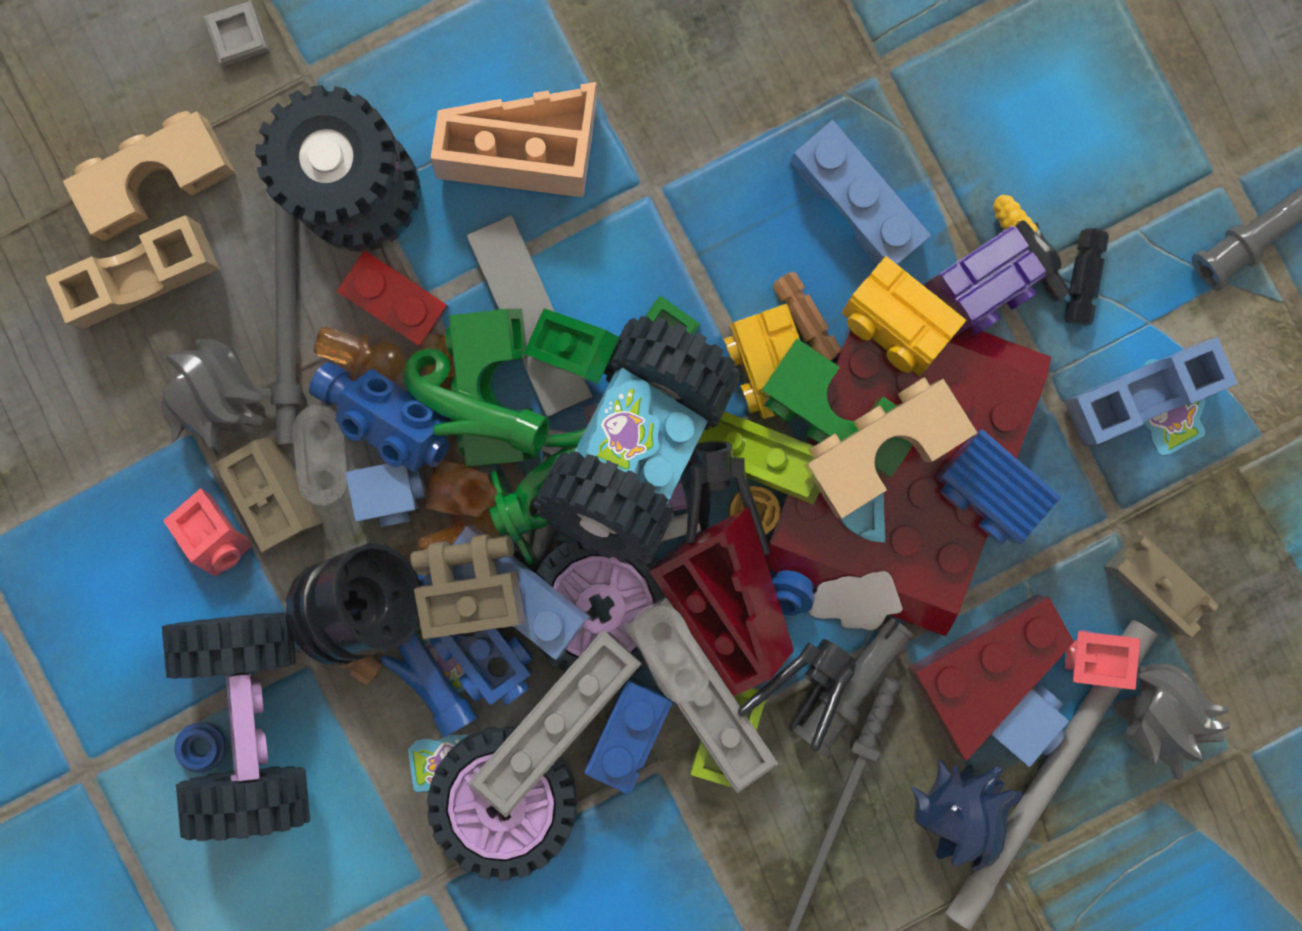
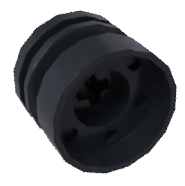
[286,543,421,666]

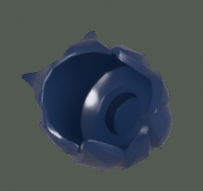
[911,759,1022,872]

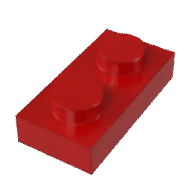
[337,250,449,347]

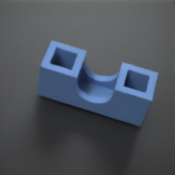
[790,120,931,266]
[1064,337,1238,446]

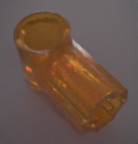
[424,461,497,517]

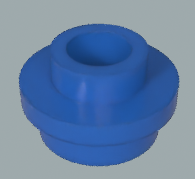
[772,570,815,616]
[174,722,226,773]

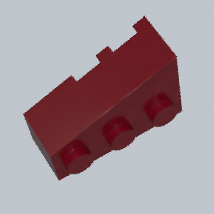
[649,506,794,697]
[908,594,1074,761]

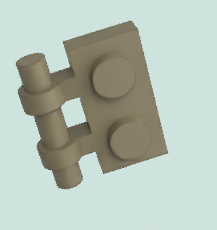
[411,534,526,639]

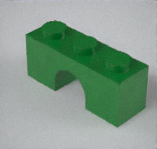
[445,309,538,467]
[759,339,913,478]

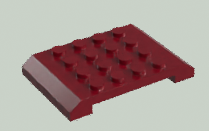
[765,327,1051,636]

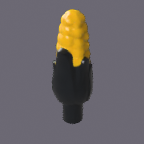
[993,195,1071,302]

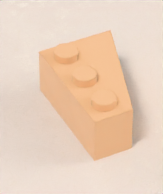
[430,82,597,198]

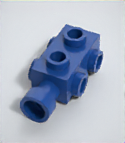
[309,361,451,472]
[420,573,533,706]

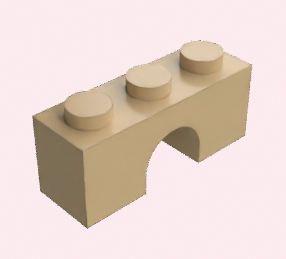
[63,111,236,241]
[45,215,220,329]
[803,377,977,519]

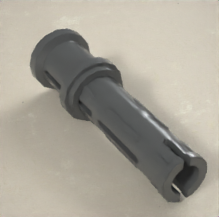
[1192,186,1302,291]
[793,617,915,759]

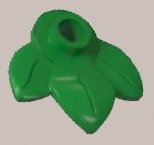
[489,470,537,565]

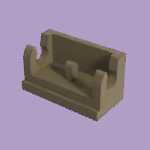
[214,436,323,553]
[1104,531,1218,638]

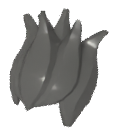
[161,339,272,454]
[1112,663,1230,780]

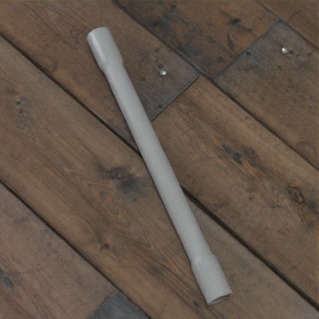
[945,619,1158,930]

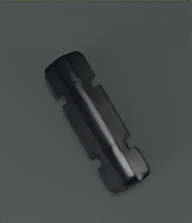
[1064,228,1109,326]

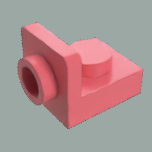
[163,488,252,576]
[1065,630,1141,690]

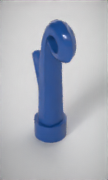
[380,574,478,738]

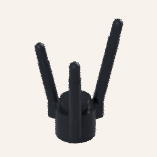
[686,441,770,556]
[737,639,855,752]

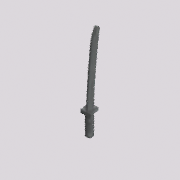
[786,677,903,931]

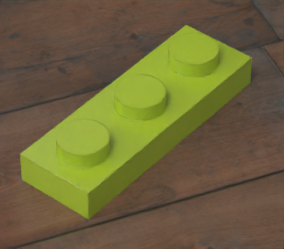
[697,411,820,504]

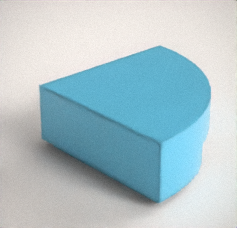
[839,493,885,542]

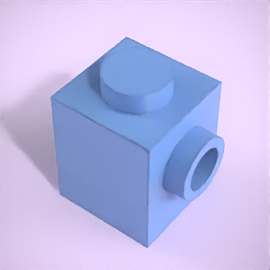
[345,464,426,527]
[991,684,1069,767]

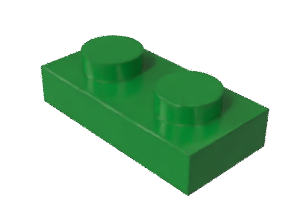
[523,308,619,384]

